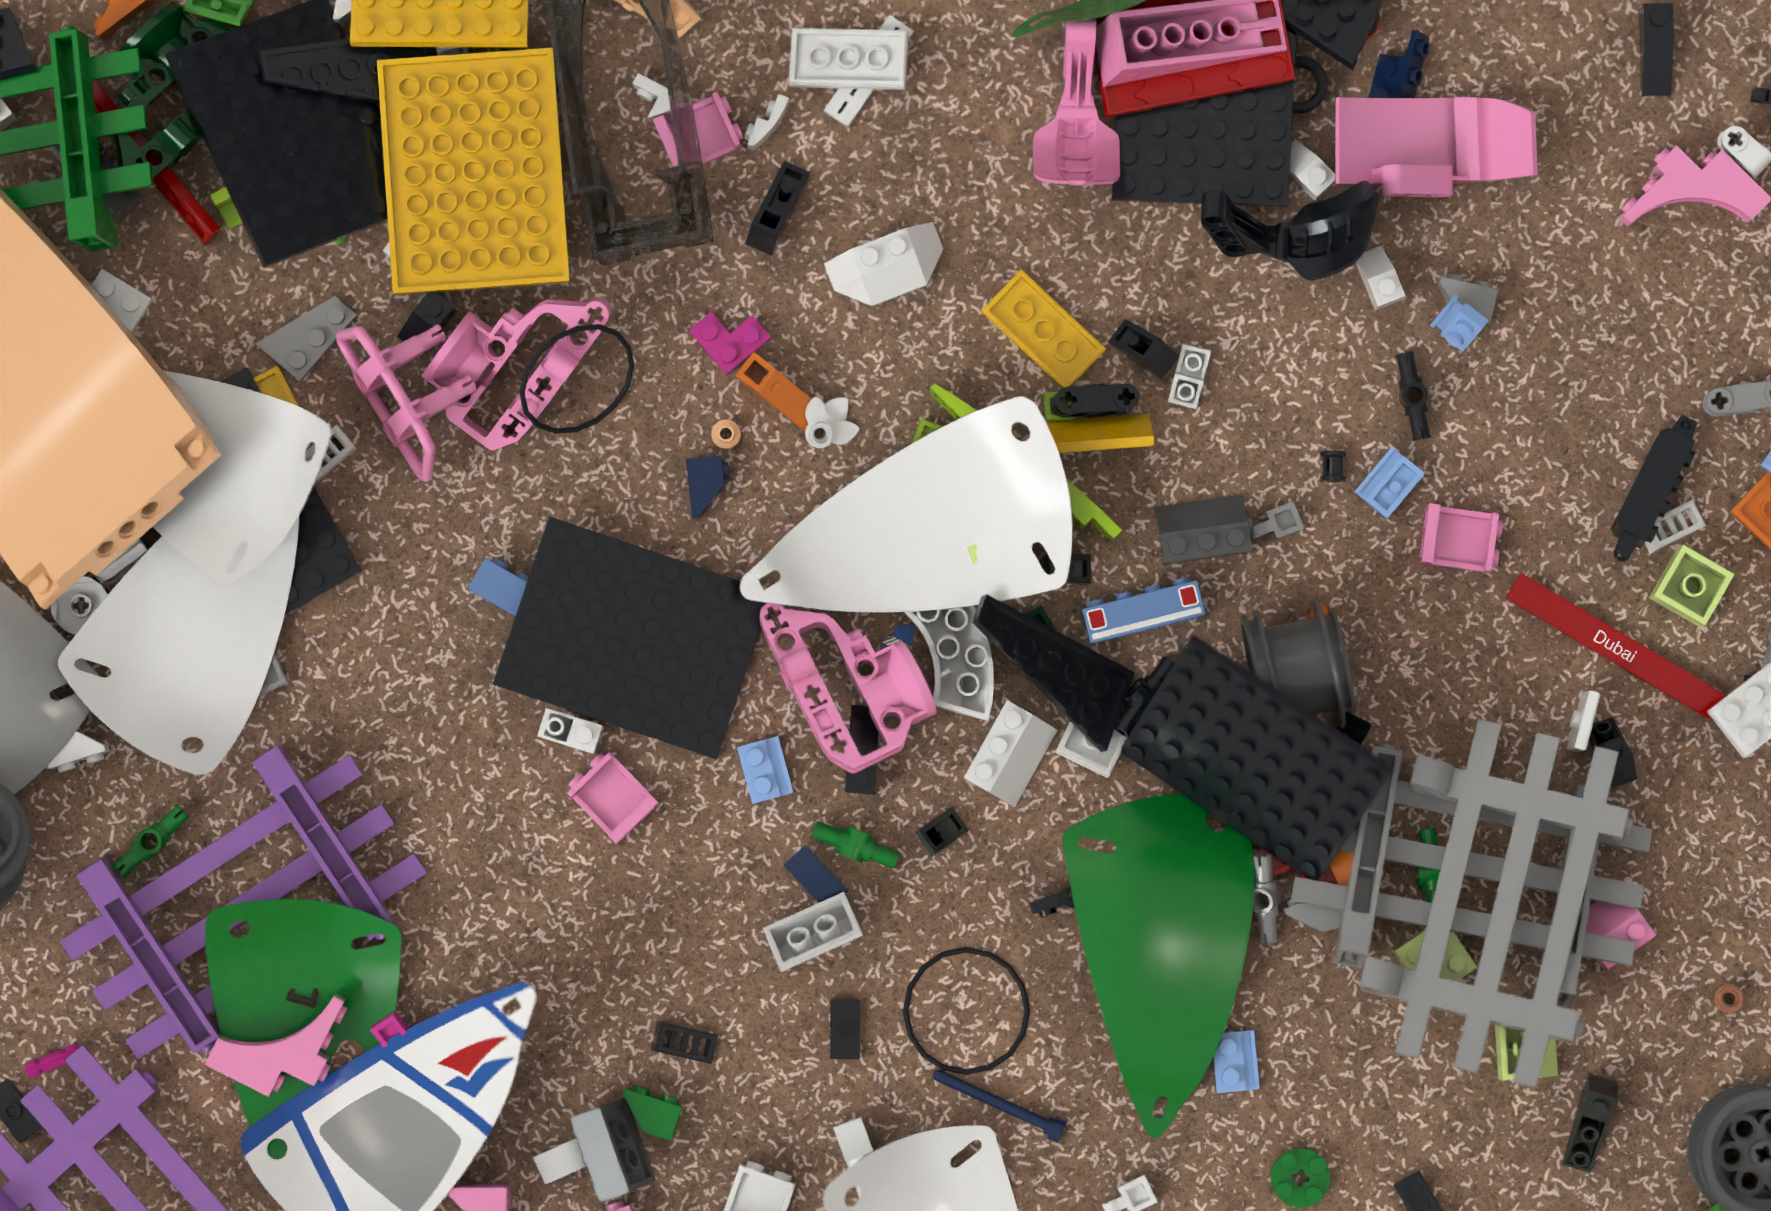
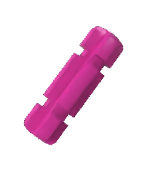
[25,1044,80,1078]

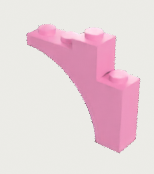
[1620,145,1771,227]
[204,993,347,1097]

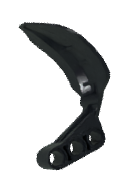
[1201,181,1379,281]

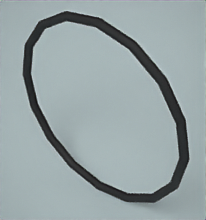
[519,324,635,434]
[903,947,1030,1075]

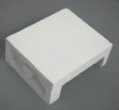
[724,1160,796,1211]

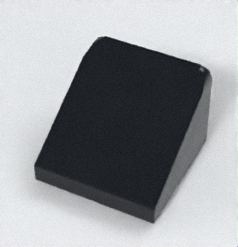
[1336,711,1372,746]

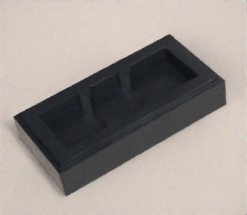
[830,1000,860,1059]
[0,1078,42,1143]
[1393,1170,1442,1211]

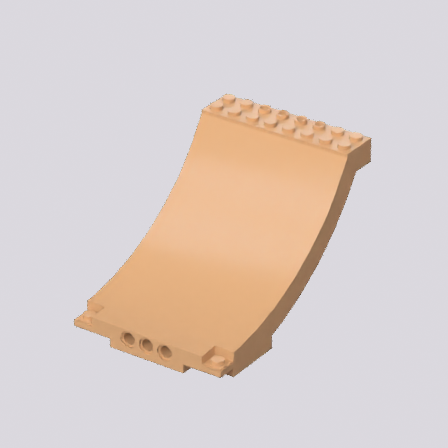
[0,189,222,609]

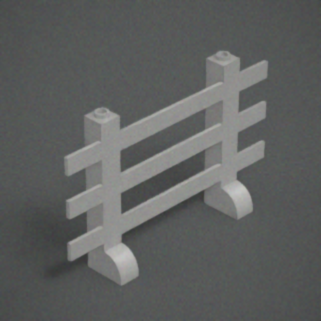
[1360,719,1634,1088]
[1291,744,1652,1008]

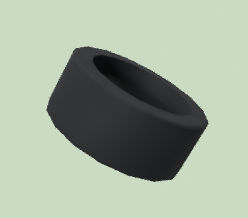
[1293,56,1328,114]

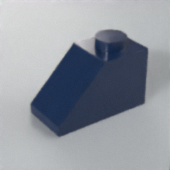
[686,455,730,520]

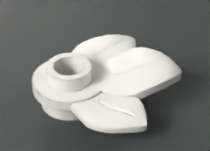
[805,396,859,448]

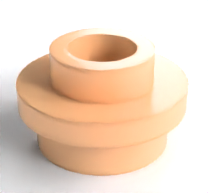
[711,419,741,449]

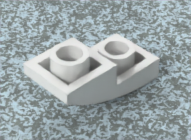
[744,94,790,151]
[1168,343,1211,409]
[533,1138,586,1185]

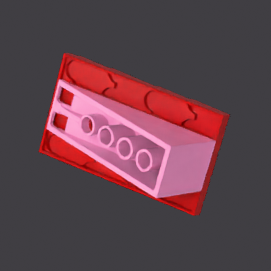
[1093,0,1295,118]

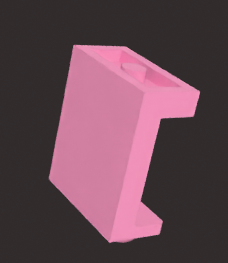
[653,91,744,176]
[1419,503,1503,573]
[567,752,660,844]

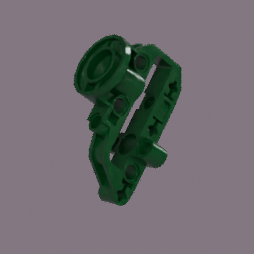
[114,0,229,195]

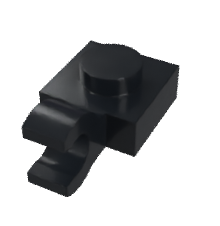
[1029,887,1075,918]

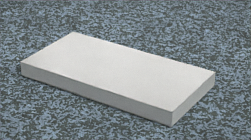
[789,28,909,90]

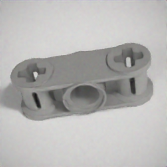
[1702,380,1771,417]

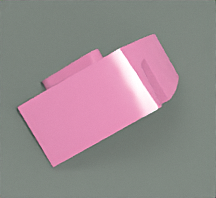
[1335,97,1538,197]

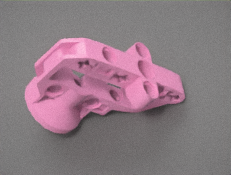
[421,297,612,451]
[760,603,937,774]

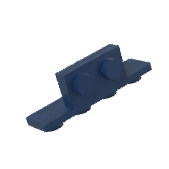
[1369,30,1430,98]

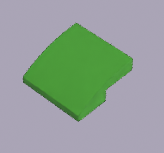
[183,0,256,26]

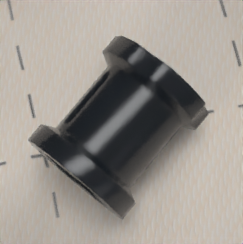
[1320,451,1346,482]

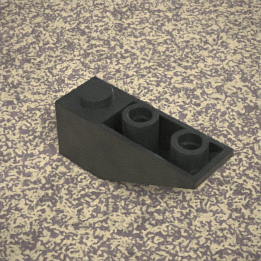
[1562,1073,1618,1173]

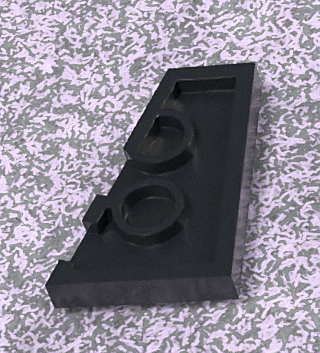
[0,7,38,80]

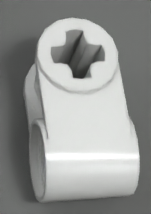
[1717,126,1771,180]

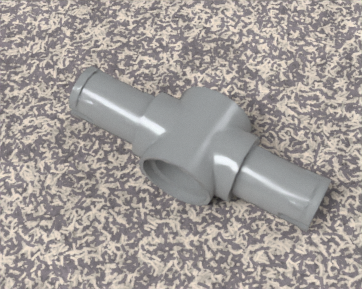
[1253,853,1283,943]

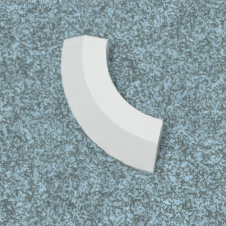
[902,606,994,721]

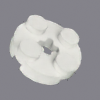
[51,576,108,635]

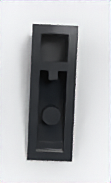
[1639,3,1674,96]
[745,161,811,256]
[845,705,879,795]

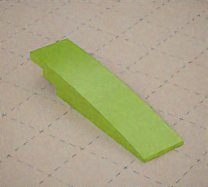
[930,383,1122,543]

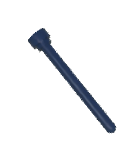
[933,1070,1068,1143]

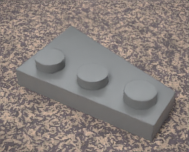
[255,296,358,382]

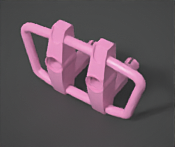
[336,324,477,482]

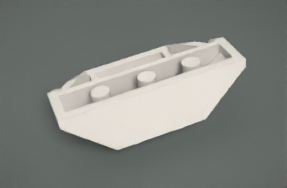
[824,222,943,306]

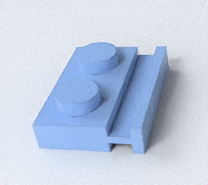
[1430,294,1489,352]
[1354,446,1425,519]
[737,736,794,804]
[1213,1030,1260,1093]

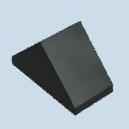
[1045,552,1091,584]
[915,807,969,857]

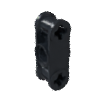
[1051,384,1139,418]

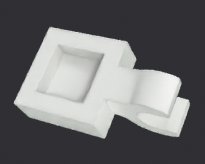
[1102,1175,1157,1211]

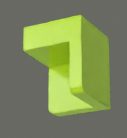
[210,187,242,229]

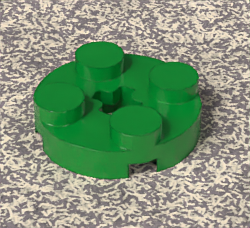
[1270,1148,1330,1208]

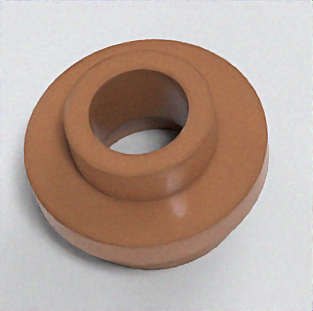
[1714,984,1744,1013]

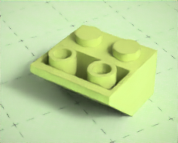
[1495,1025,1558,1080]

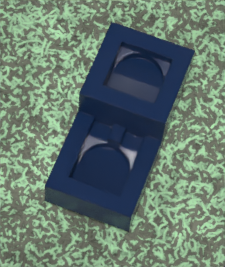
[784,845,848,903]

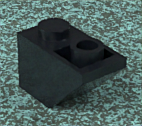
[1589,717,1637,789]

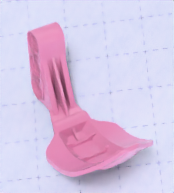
[1033,19,1120,186]

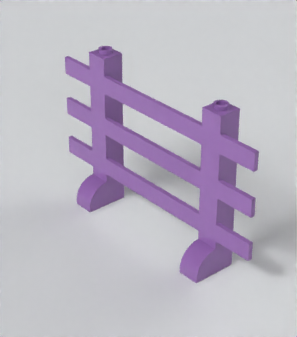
[60,741,427,1059]
[0,1045,229,1211]

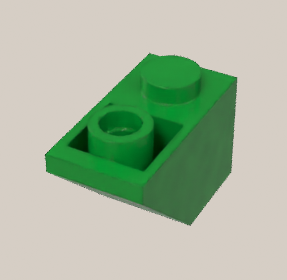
[623,1084,683,1141]

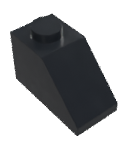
[397,292,457,341]
[1108,319,1179,379]

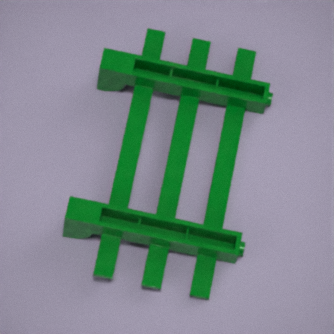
[0,27,153,252]

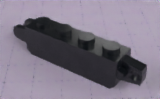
[1611,415,1697,563]

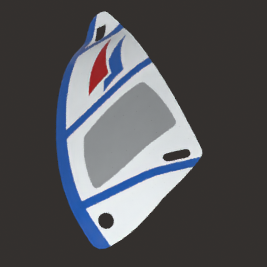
[241,983,536,1211]

